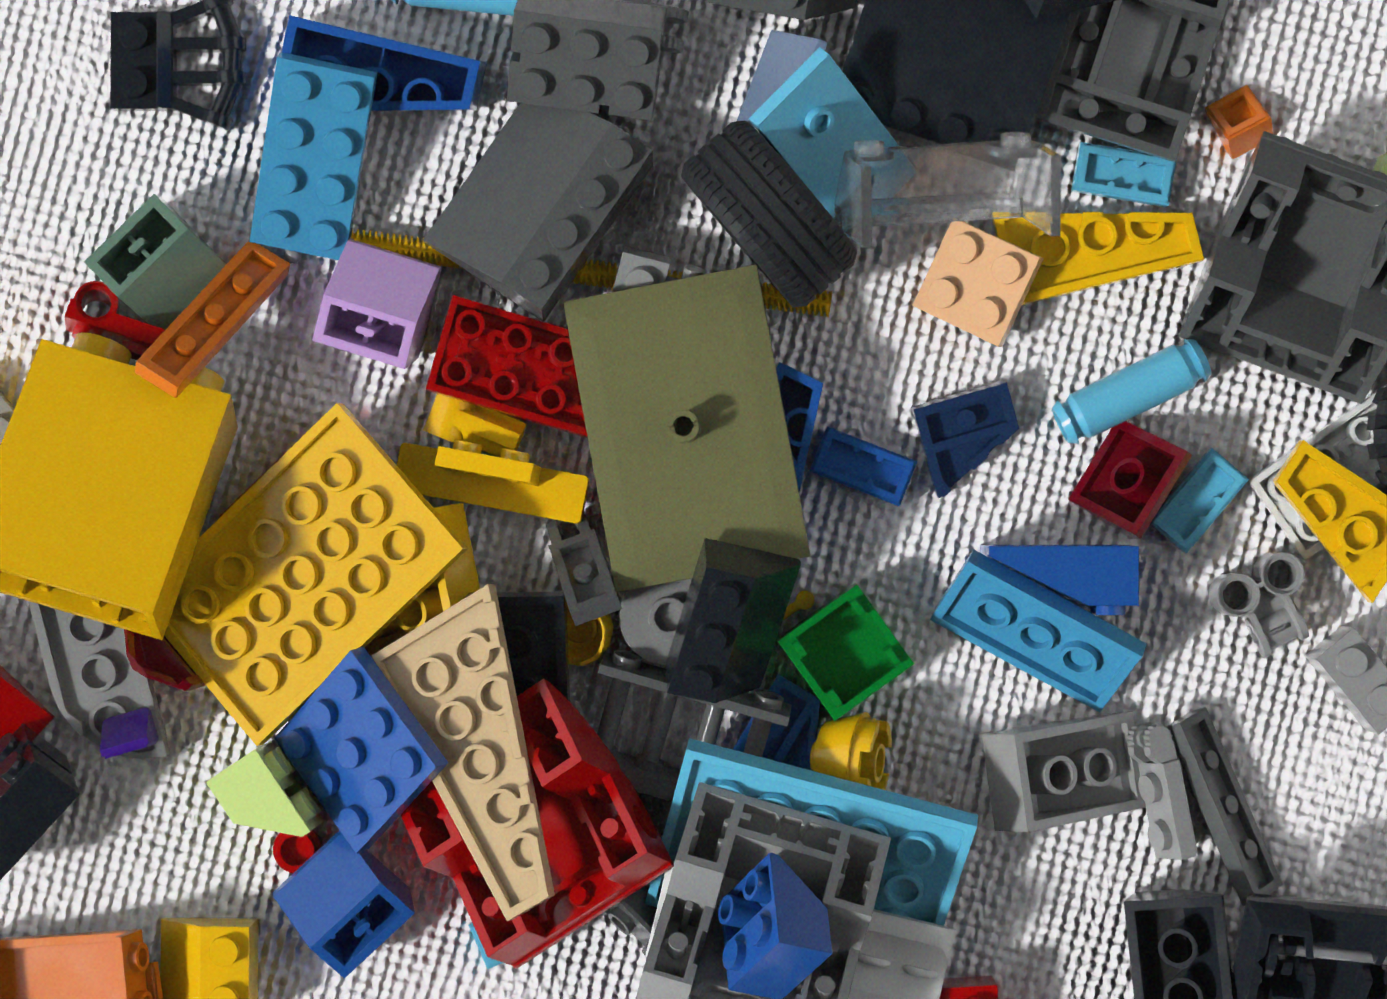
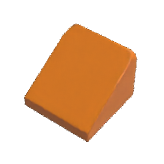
[1204,85,1273,159]

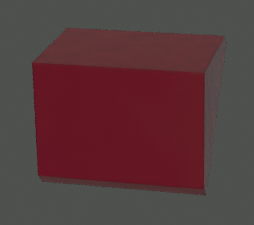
[1068,421,1192,539]

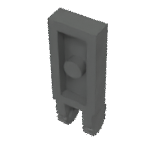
[545,511,622,626]

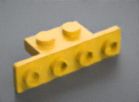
[397,440,590,524]

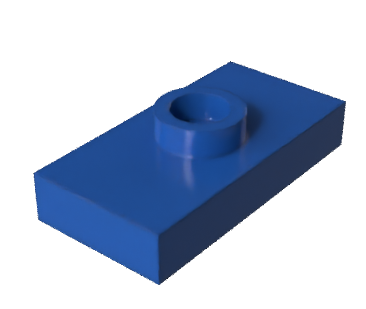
[809,426,918,507]

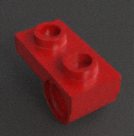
[64,281,165,360]

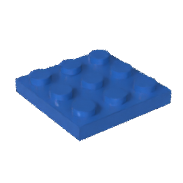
[274,647,449,854]

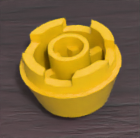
[810,712,892,790]

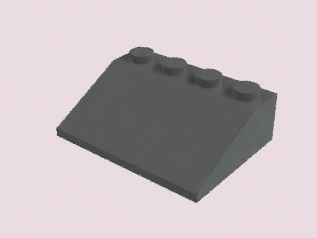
[423,103,653,322]

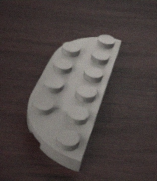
[28,601,171,759]

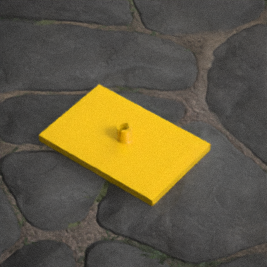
[164,403,469,746]

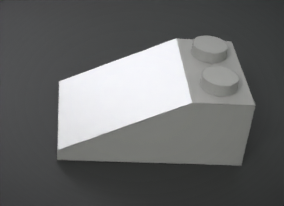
[981,711,1146,832]

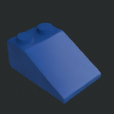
[980,545,1139,615]

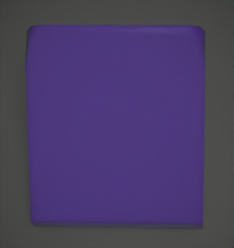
[100,707,159,759]

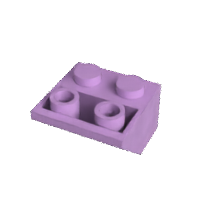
[312,239,442,369]

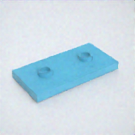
[749,47,916,237]

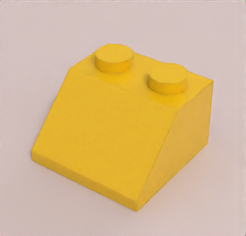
[160,918,259,999]

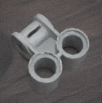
[1208,552,1309,658]

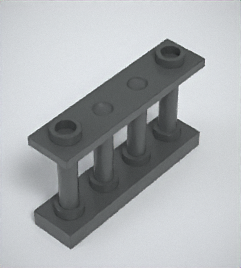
[597,650,792,802]

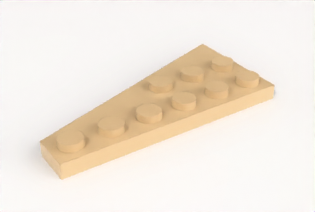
[371,584,555,921]

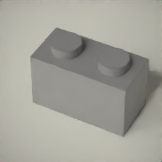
[1304,625,1387,735]

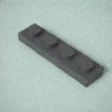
[1167,707,1283,906]

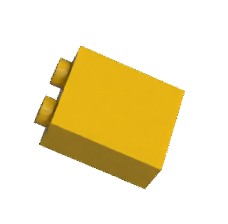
[0,333,238,640]

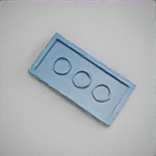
[249,52,378,260]
[930,549,1147,712]

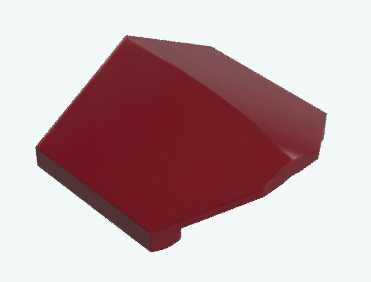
[124,629,206,691]

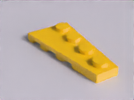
[990,211,1204,305]

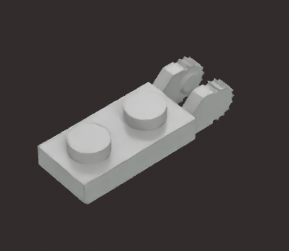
[1126,724,1198,860]

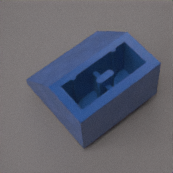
[273,830,415,979]
[718,853,833,999]

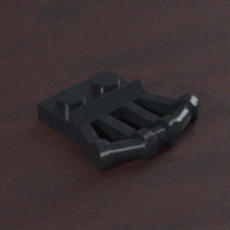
[110,0,246,131]

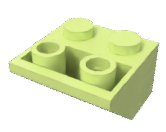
[206,741,324,837]

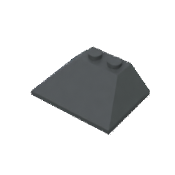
[1035,0,1229,162]

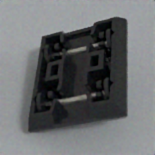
[1232,893,1387,999]

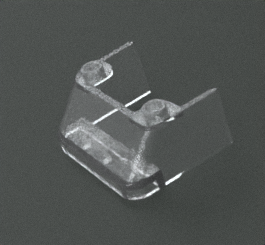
[834,132,1061,248]

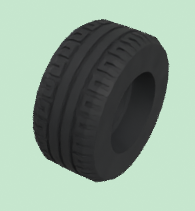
[681,120,858,307]

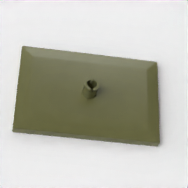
[563,265,811,592]

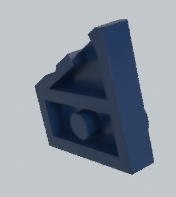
[911,380,1020,498]

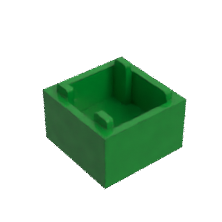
[777,583,914,721]

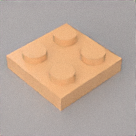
[912,217,1044,347]

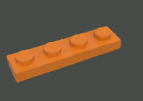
[135,239,290,398]

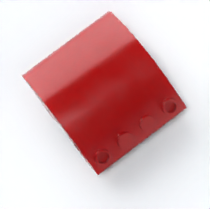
[401,679,674,969]

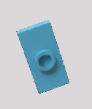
[1071,142,1177,207]
[1150,448,1249,554]

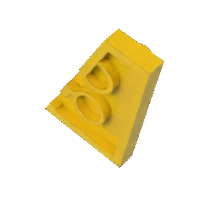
[1273,440,1387,603]

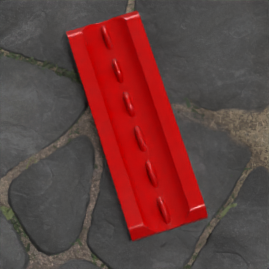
[425,295,588,438]

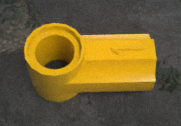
[423,394,527,457]

